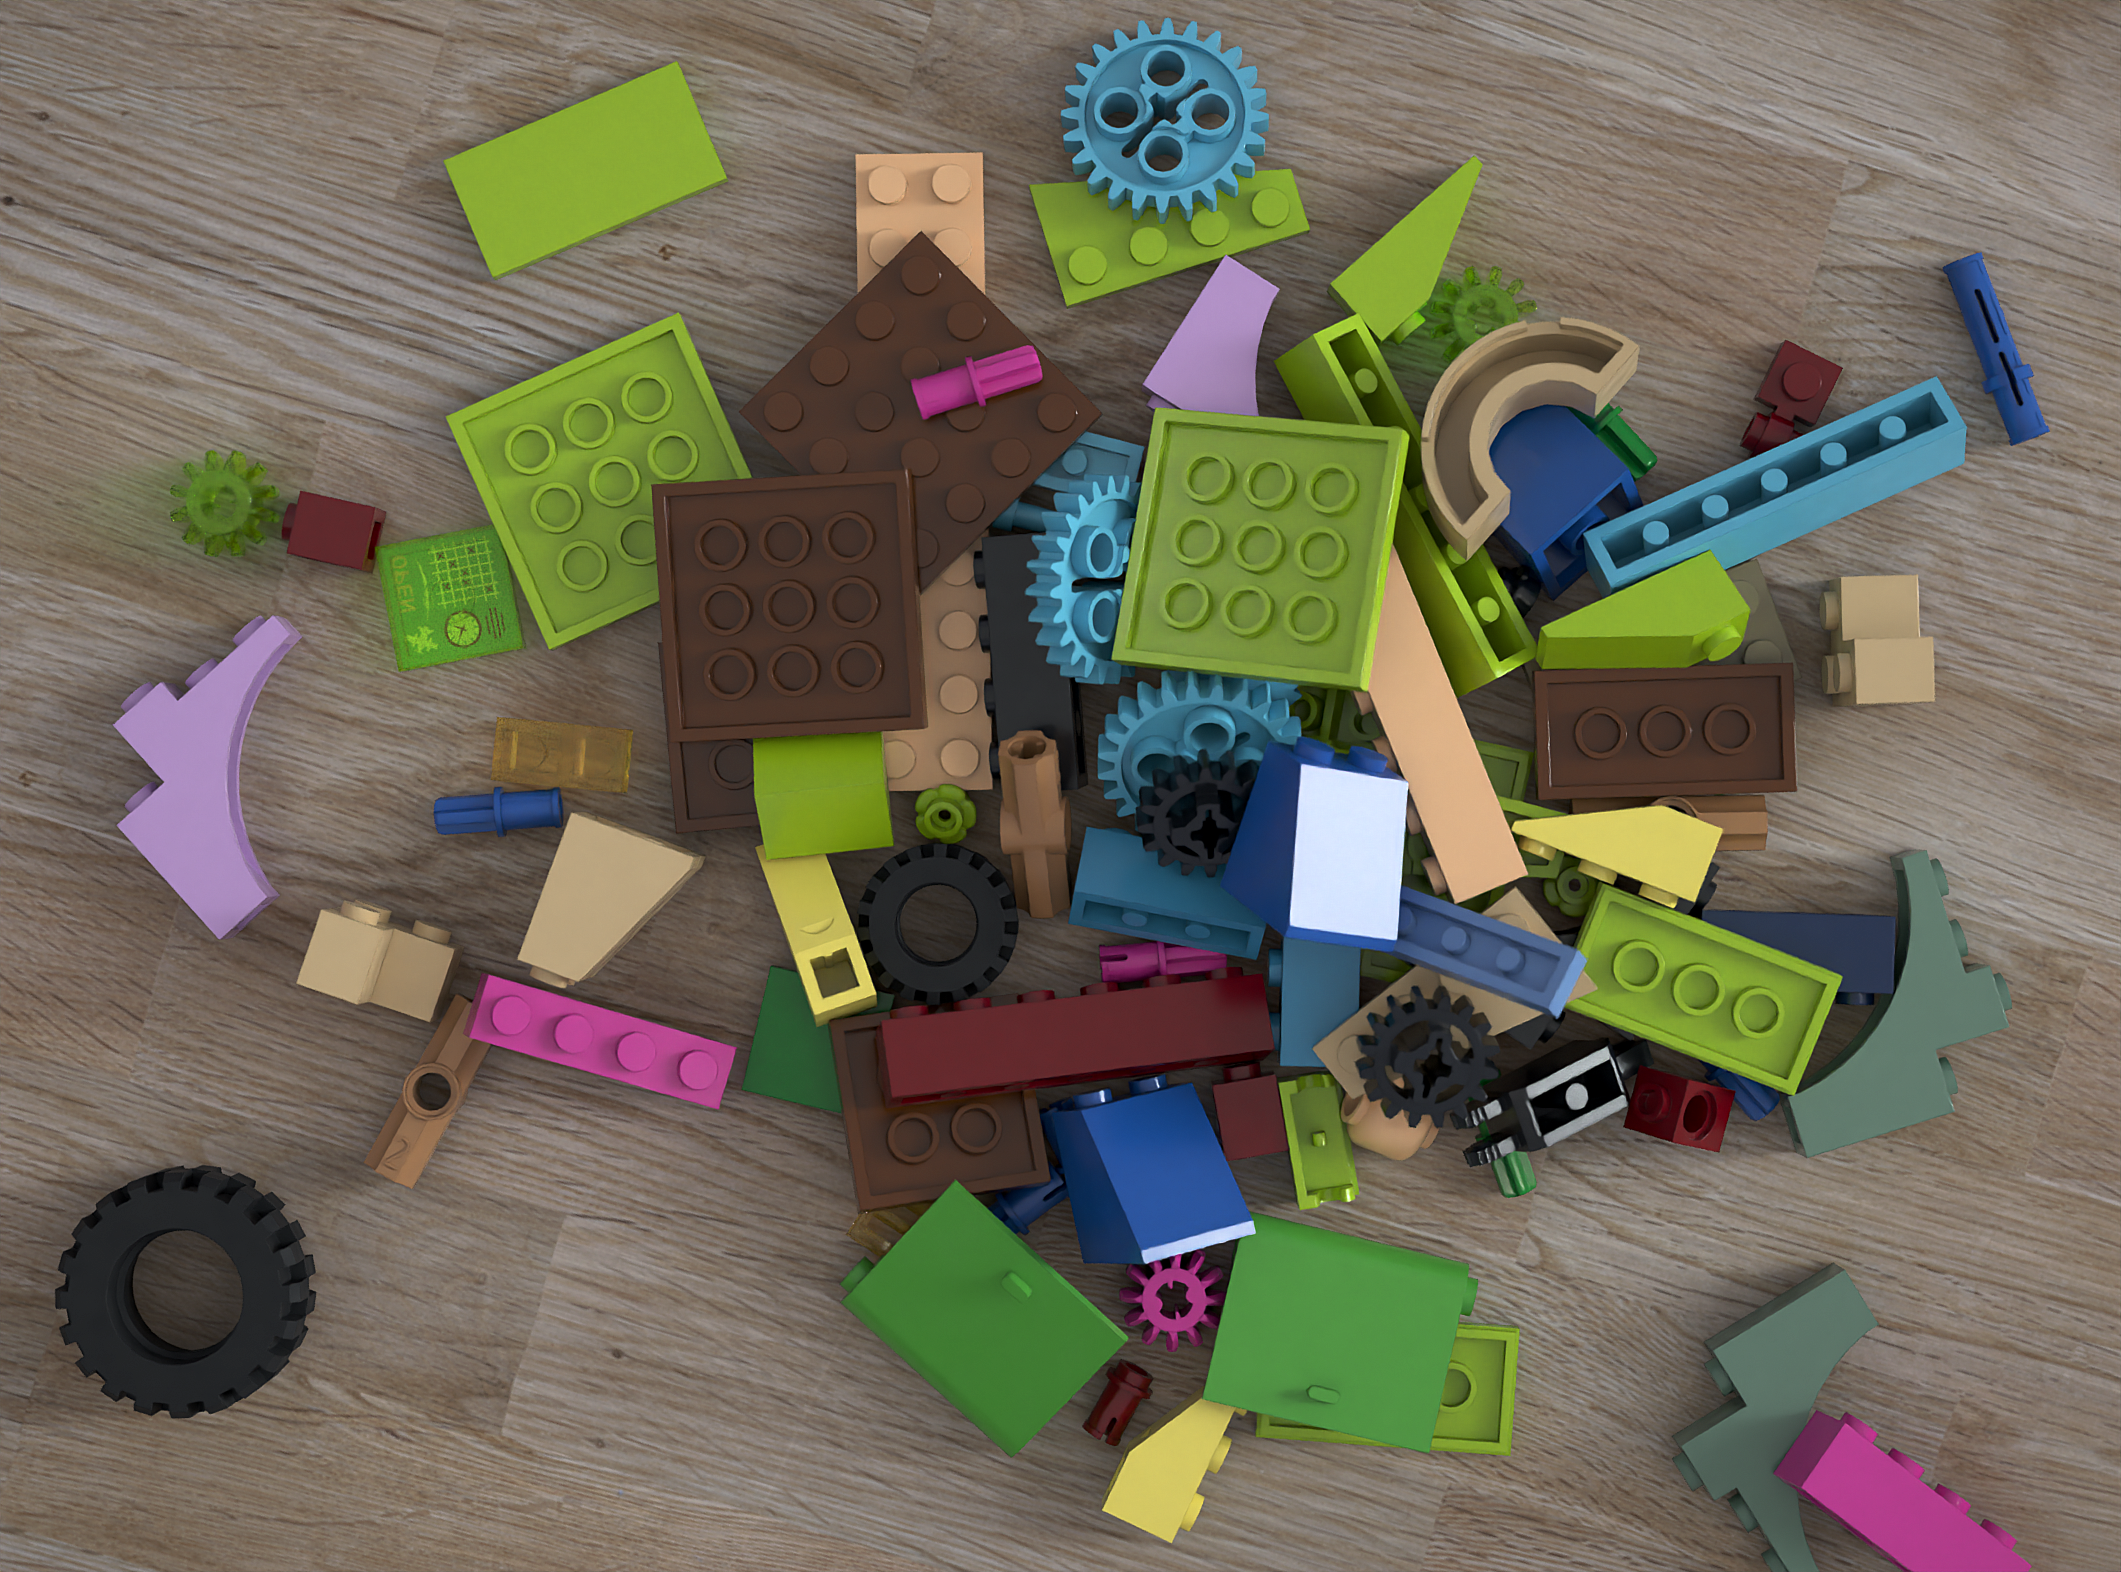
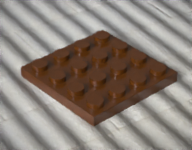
[739,231,1102,596]
[651,468,928,743]

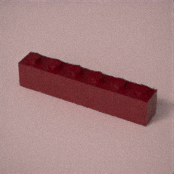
[875,967,1275,1108]

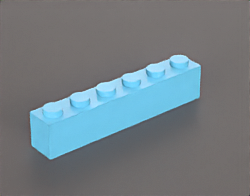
[1583,376,1967,599]

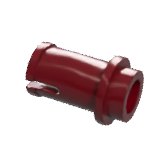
[1082,1359,1154,1446]

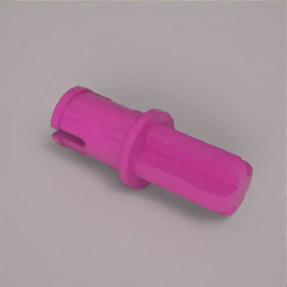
[911,345,1042,420]
[1099,941,1227,983]

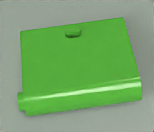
[839,1180,1129,1458]
[1202,1211,1478,1454]

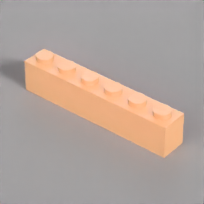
[1350,542,1528,904]

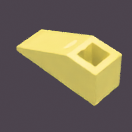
[1508,805,1724,909]
[755,844,877,1027]
[1102,1385,1247,1543]

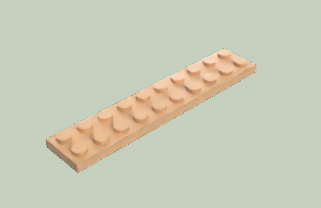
[855,152,993,791]

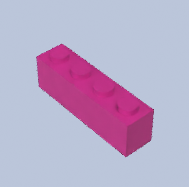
[463,972,737,1109]
[1773,1410,2032,1572]

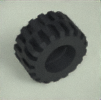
[856,843,1019,1005]

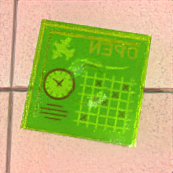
[375,524,526,673]

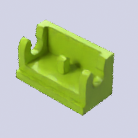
[1277,1069,1359,1210]

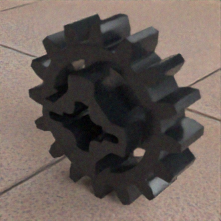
[1136,749,1258,878]
[1355,985,1500,1128]

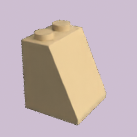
[517,812,706,988]

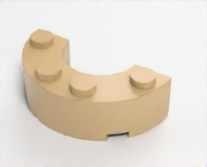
[1421,317,1640,561]

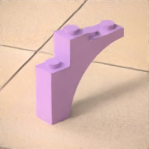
[1142,255,1280,416]
[113,615,302,940]

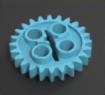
[1061,18,1269,224]
[1025,474,1142,685]
[1098,671,1302,831]

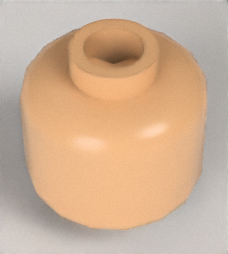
[1341,1077,1439,1160]

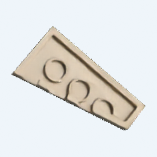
[1312,886,1598,1099]

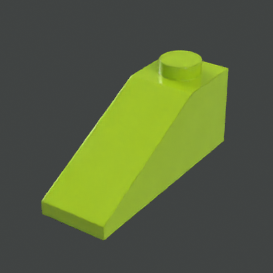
[1327,155,1483,347]
[1536,550,1751,669]

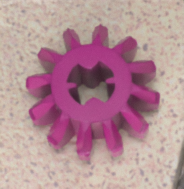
[1119,1248,1226,1352]

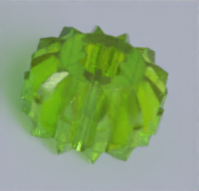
[1429,266,1537,363]
[170,450,280,558]

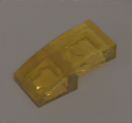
[491,717,633,793]

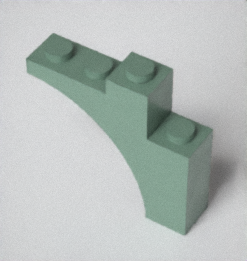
[1777,849,2012,1158]
[1672,1262,1879,1572]

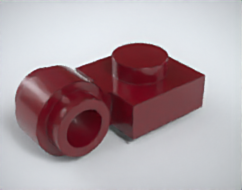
[1739,340,1843,459]

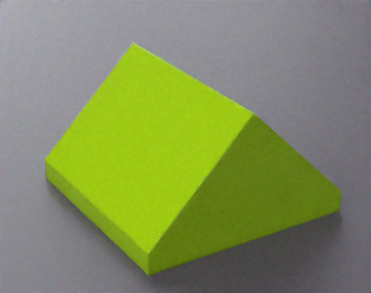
[753,731,895,860]

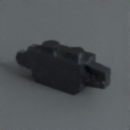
[1449,1037,1654,1167]

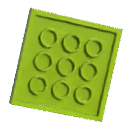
[445,312,753,651]
[1112,407,1410,692]

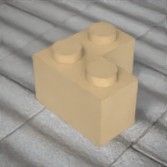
[1819,575,1935,707]
[296,899,465,1022]

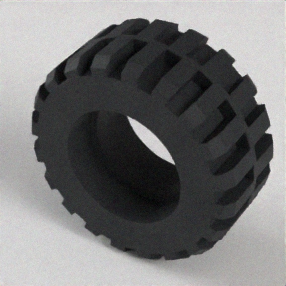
[55,1165,316,1419]

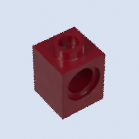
[281,490,386,573]
[1211,1062,1289,1162]
[1623,1065,1736,1153]

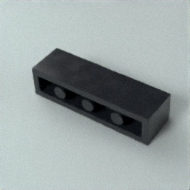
[973,532,1088,795]

